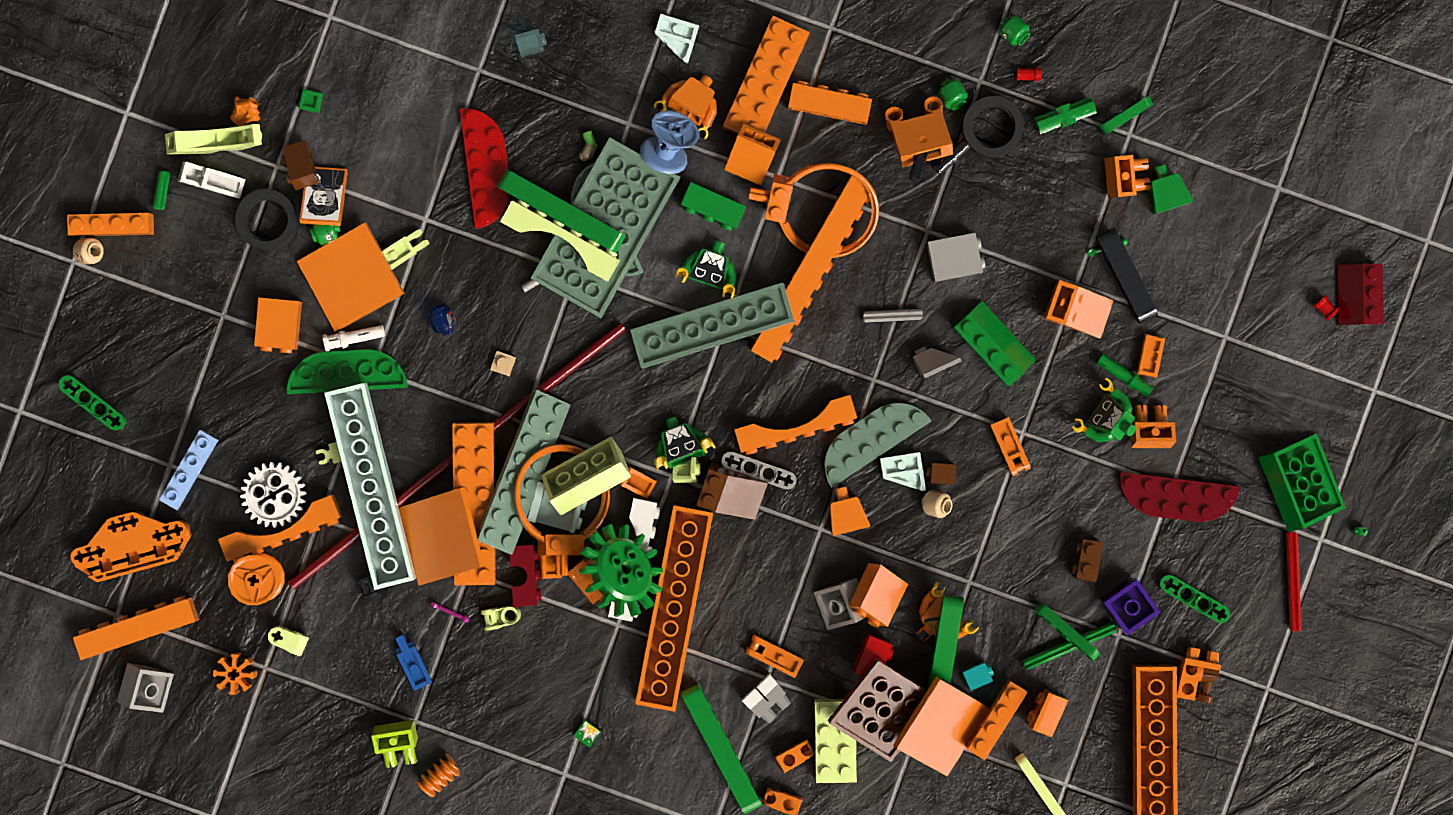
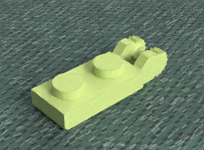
[382,229,429,270]

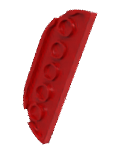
[460,109,511,229]

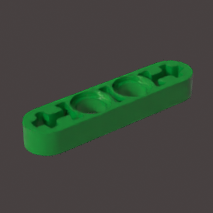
[59,375,127,430]
[1158,574,1230,623]
[1034,602,1100,662]

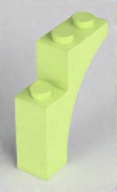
[165,124,262,154]

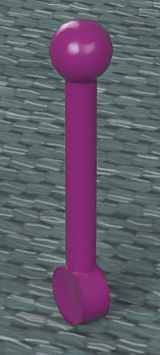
[430,601,469,623]

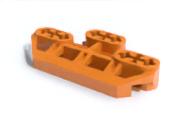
[71,511,192,582]

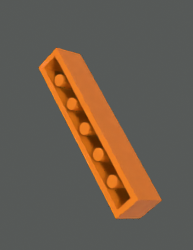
[73,595,199,660]

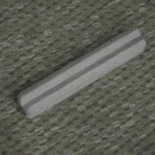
[863,309,923,322]

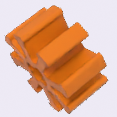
[213,652,257,695]

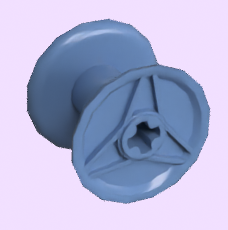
[640,111,699,174]

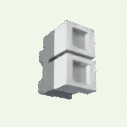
[742,673,790,723]

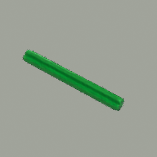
[1022,622,1117,670]

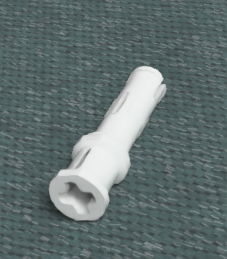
[323,325,385,352]

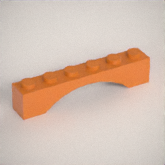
[734,395,857,455]
[218,495,343,563]

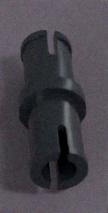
[933,139,971,175]

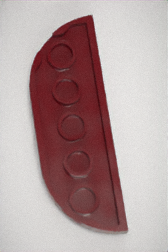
[1119,472,1240,522]

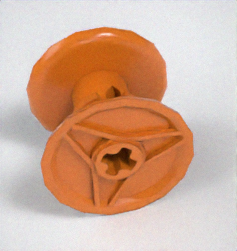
[228,553,285,605]

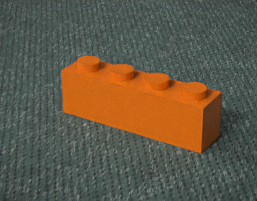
[788,81,872,125]
[67,213,154,237]
[966,679,1027,760]

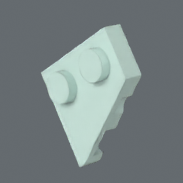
[655,14,699,64]
[880,452,926,491]

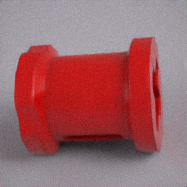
[1313,295,1340,321]

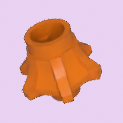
[230,97,261,126]

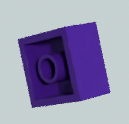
[1101,578,1161,636]

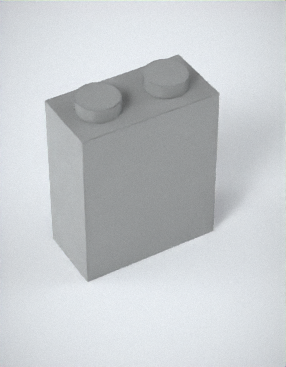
[926,233,985,282]

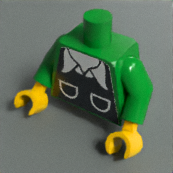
[674,240,736,298]
[1072,378,1136,442]
[654,417,715,471]

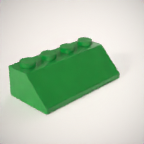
[953,301,1036,387]

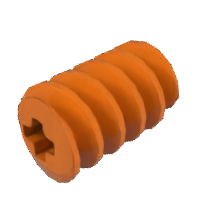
[415,753,460,797]

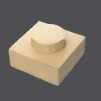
[490,351,516,376]

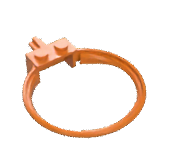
[748,163,879,258]
[514,444,610,576]

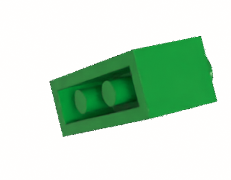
[681,182,746,231]

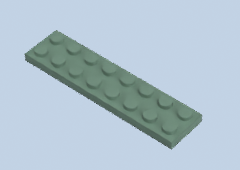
[630,283,795,369]
[476,389,570,555]

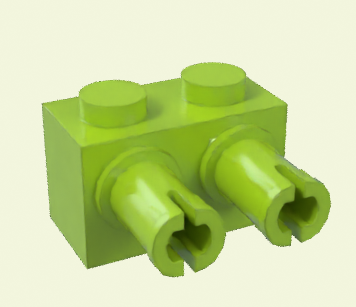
[371,720,418,768]

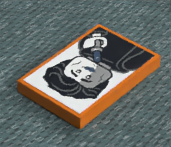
[300,167,348,226]

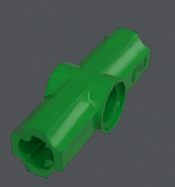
[1034,97,1097,135]

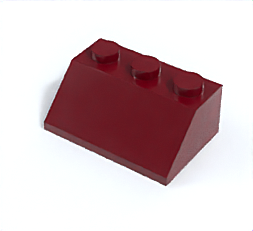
[1337,263,1384,325]

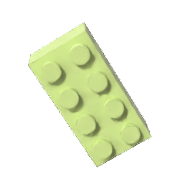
[541,437,631,515]
[814,699,857,783]

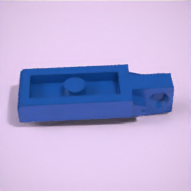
[395,634,433,691]

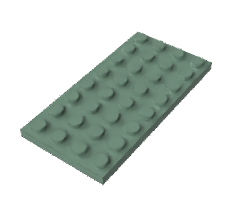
[531,138,680,318]

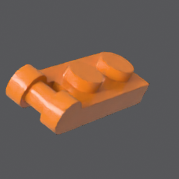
[990,417,1031,476]
[745,634,804,678]

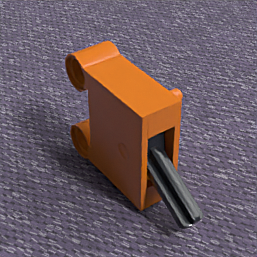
[885,97,953,183]

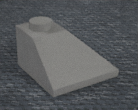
[912,347,961,379]

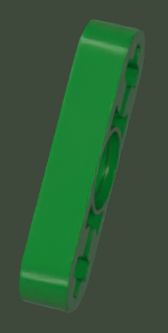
[1099,96,1154,136]

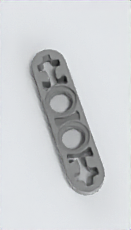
[722,452,796,489]

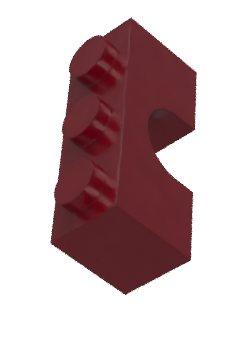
[510,544,542,607]

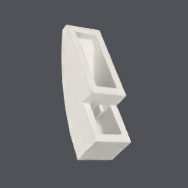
[178,162,245,199]

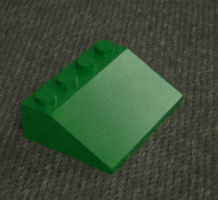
[1258,433,1346,532]

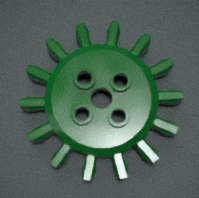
[579,524,663,617]

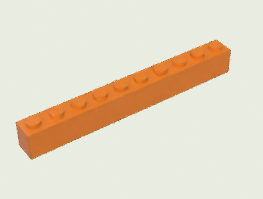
[750,176,870,363]

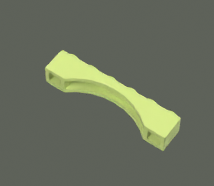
[500,200,620,282]

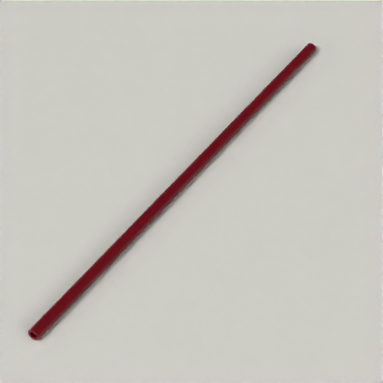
[288,323,626,590]

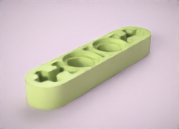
[1014,753,1065,815]

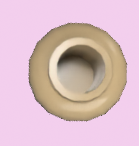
[73,238,104,264]
[922,490,952,518]

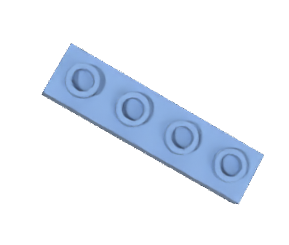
[159,430,218,510]

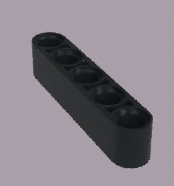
[1095,228,1158,324]

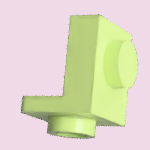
[672,457,701,483]

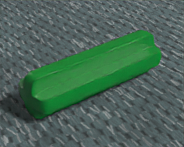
[152,170,170,210]

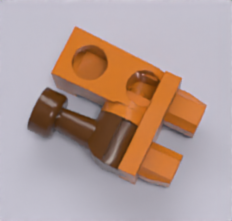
[1177,647,1221,704]

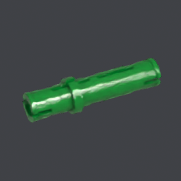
[1096,354,1154,397]

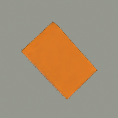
[619,466,657,499]

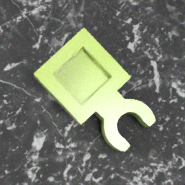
[316,442,342,464]

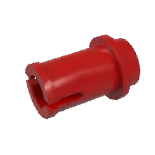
[1017,66,1042,82]

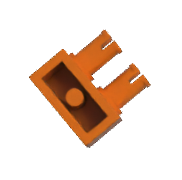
[1104,155,1151,198]
[1130,405,1176,448]

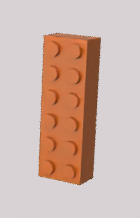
[723,16,810,135]

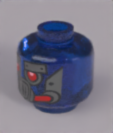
[428,304,458,336]

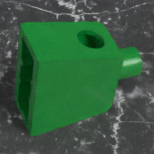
[1149,164,1193,215]

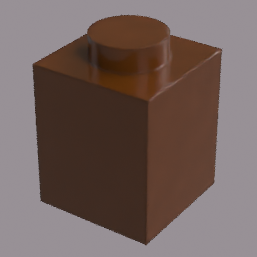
[926,463,956,485]

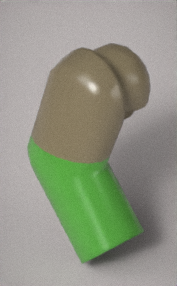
[579,131,597,161]

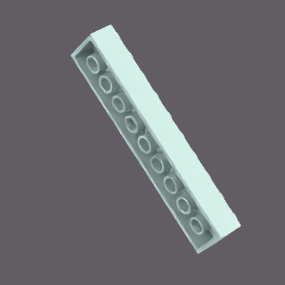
[325,383,416,590]

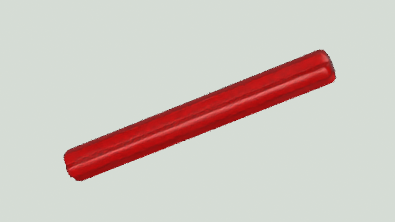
[1286,532,1302,631]

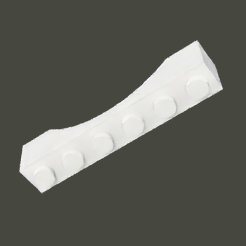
[608,498,660,622]

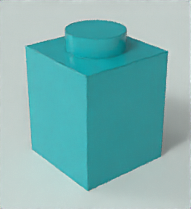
[961,661,994,691]

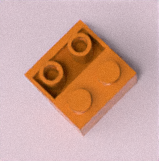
[1027,689,1068,737]

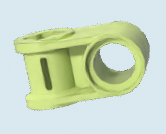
[481,605,521,631]
[268,626,309,656]

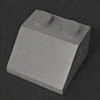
[814,578,864,630]
[117,663,174,713]

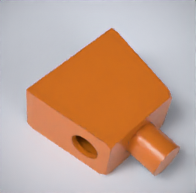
[830,486,870,536]

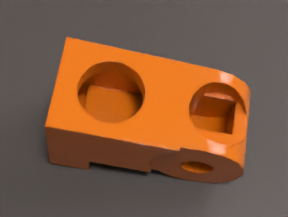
[774,739,815,773]
[762,787,803,815]

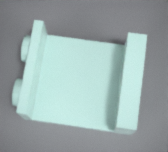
[528,482,587,533]

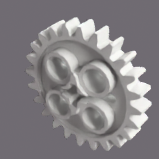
[240,462,307,528]

